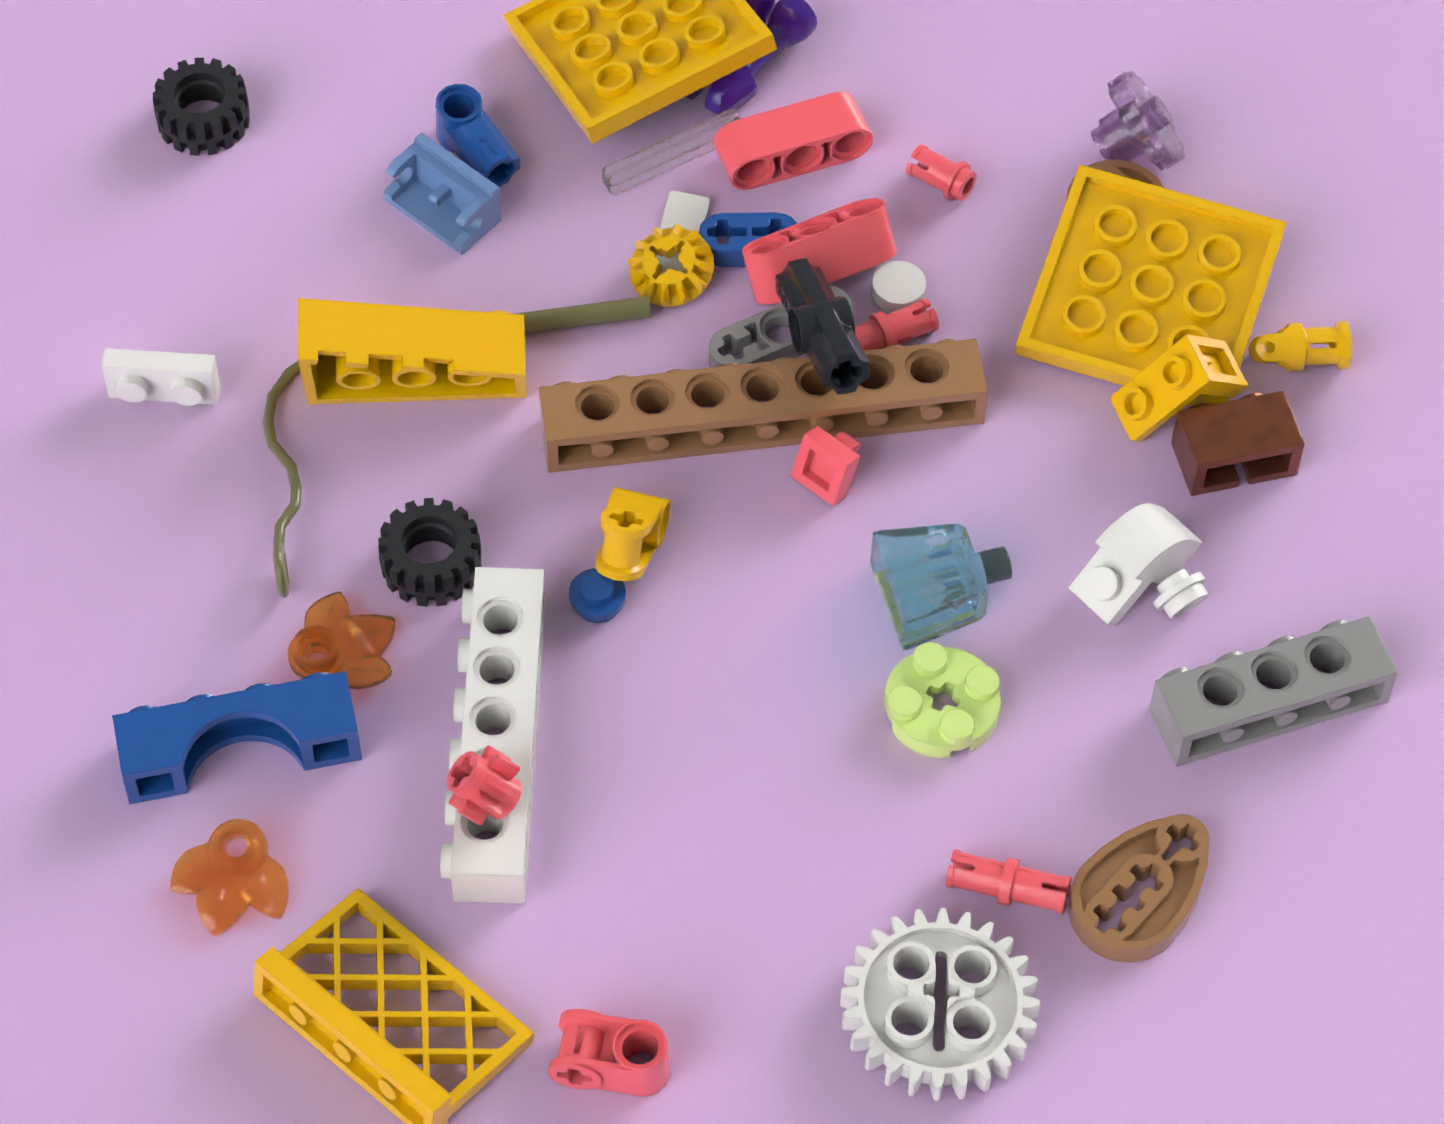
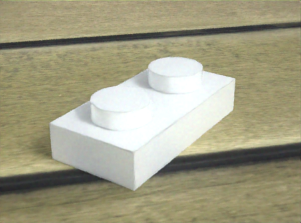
[101,348,221,406]

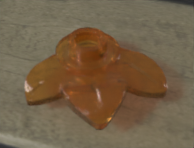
[287,591,396,689]
[170,819,289,936]

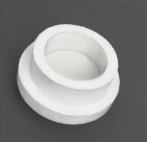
[1153,569,1209,620]

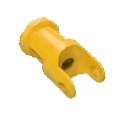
[1248,320,1352,372]

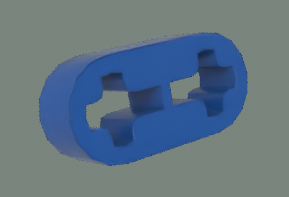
[699,212,797,267]

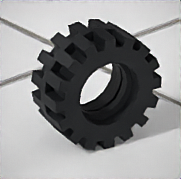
[153,57,250,156]
[378,498,482,607]

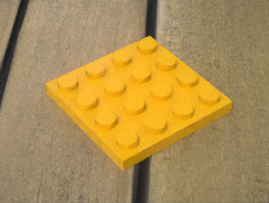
[503,0,777,144]
[1015,165,1287,406]

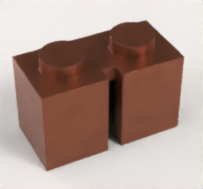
[1171,391,1305,496]

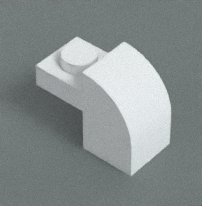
[1068,503,1203,626]

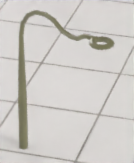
[262,296,651,598]

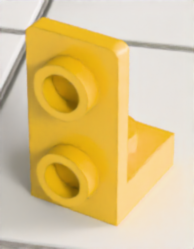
[1111,334,1248,442]

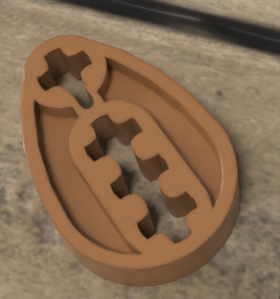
[1068,814,1209,962]

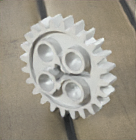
[840,908,1040,1101]

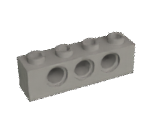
[1149,616,1398,767]

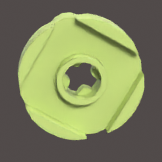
[884,642,1001,758]

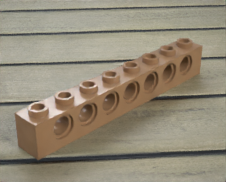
[539,338,988,473]

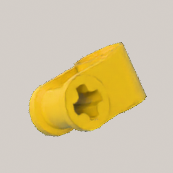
[595,487,671,581]

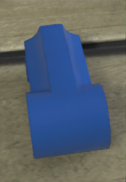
[435,84,520,187]

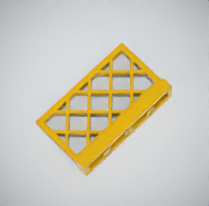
[253,888,534,1124]

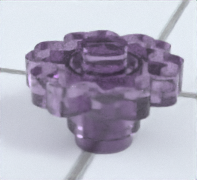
[1091,70,1185,170]

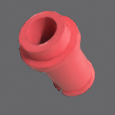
[906,144,977,201]

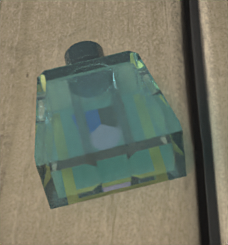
[870,523,1012,651]

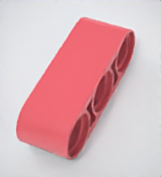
[713,91,874,190]
[742,198,897,304]

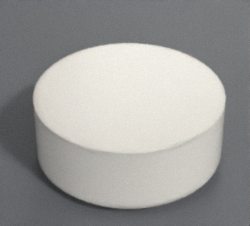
[872,261,926,313]

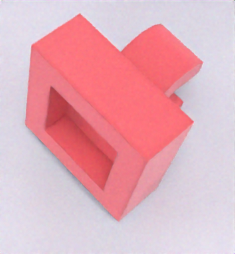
[790,426,861,506]

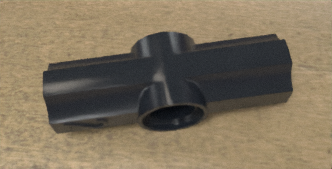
[775,258,869,395]

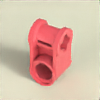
[547,1009,670,1097]

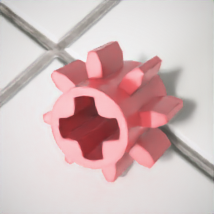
[447,745,522,825]

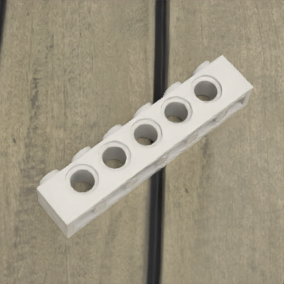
[440,567,546,904]

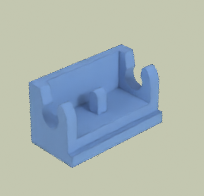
[384,132,502,255]

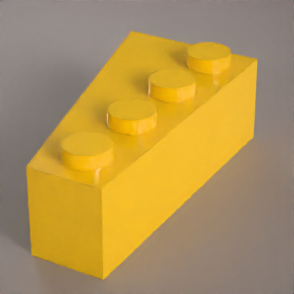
[298,298,527,405]

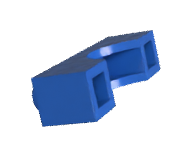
[112,671,362,805]

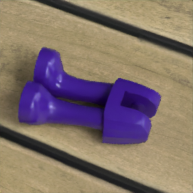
[685,0,817,117]

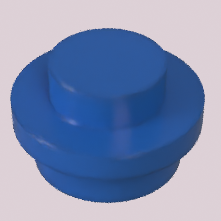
[569,568,626,623]

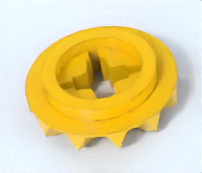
[628,223,714,307]

